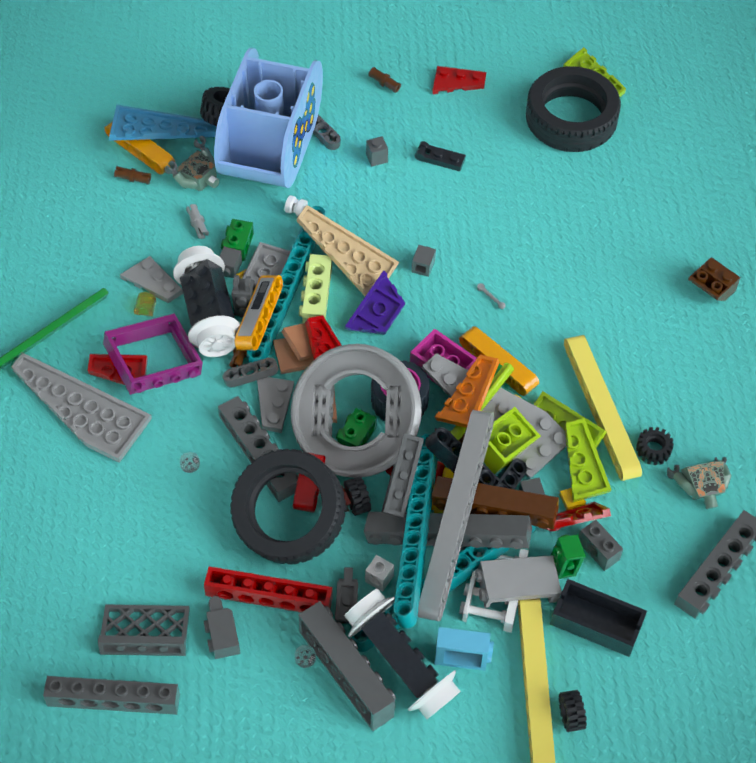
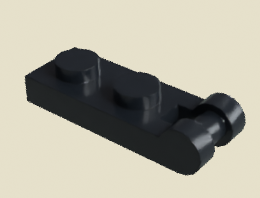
[415,141,466,172]

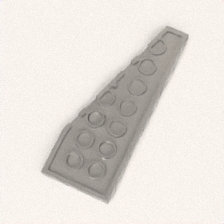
[11,353,152,463]
[422,354,567,479]

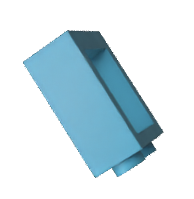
[435,627,494,671]

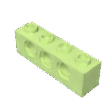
[299,254,332,323]

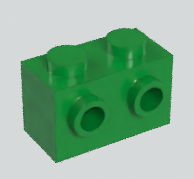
[221,219,254,261]
[336,408,377,447]
[550,534,586,579]

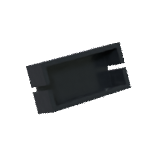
[550,579,647,657]

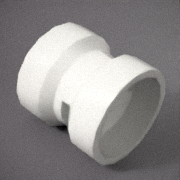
[284,195,308,216]

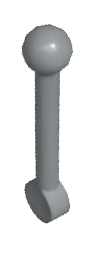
[477,283,506,309]

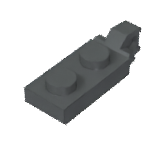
[335,567,358,624]

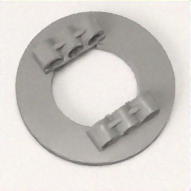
[291,344,422,478]

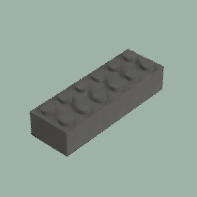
[299,601,396,731]

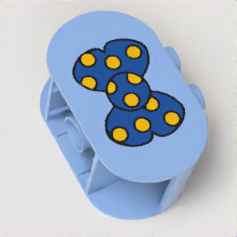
[214,48,323,188]

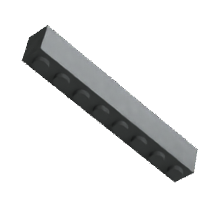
[364,512,532,549]

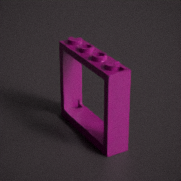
[103,313,203,395]

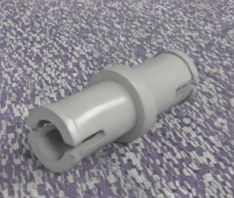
[186,204,209,239]

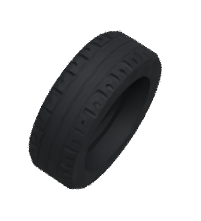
[526,66,621,152]
[230,449,346,564]

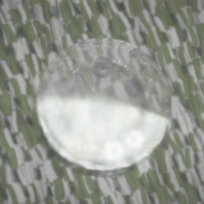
[180,452,200,473]
[295,645,316,668]

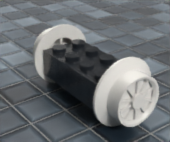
[173,246,240,357]
[344,589,461,719]

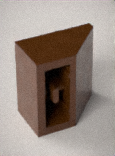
[688,257,741,301]

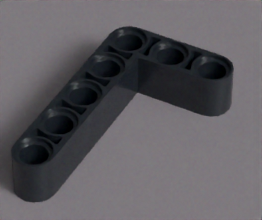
[425,427,527,490]

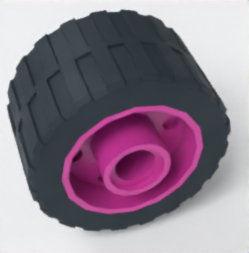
[371,360,430,421]

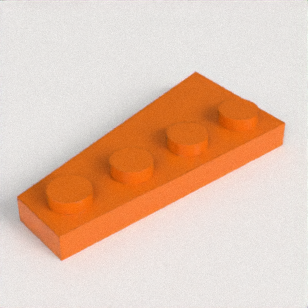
[435,355,499,428]

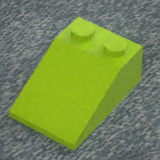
[484,407,541,474]

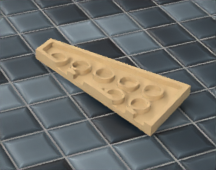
[296,205,399,296]

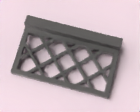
[98,604,190,656]

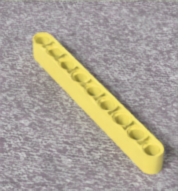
[564,335,642,481]
[518,598,556,763]

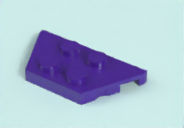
[344,270,405,335]

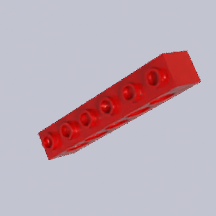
[204,566,333,612]

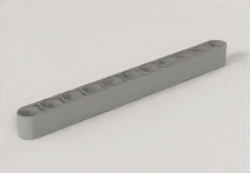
[418,410,494,621]

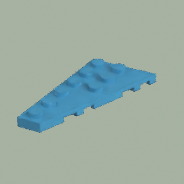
[109,105,217,141]

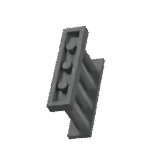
[381,433,424,518]

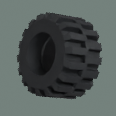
[200,87,230,127]

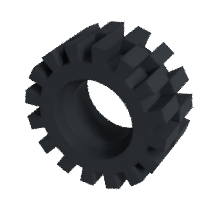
[636,427,674,465]
[344,476,372,516]
[559,690,587,732]

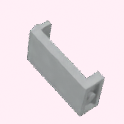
[475,555,562,608]

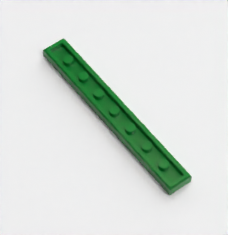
[0,288,109,370]

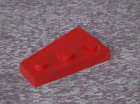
[433,66,487,94]
[305,315,342,360]
[88,354,148,385]
[546,502,611,532]

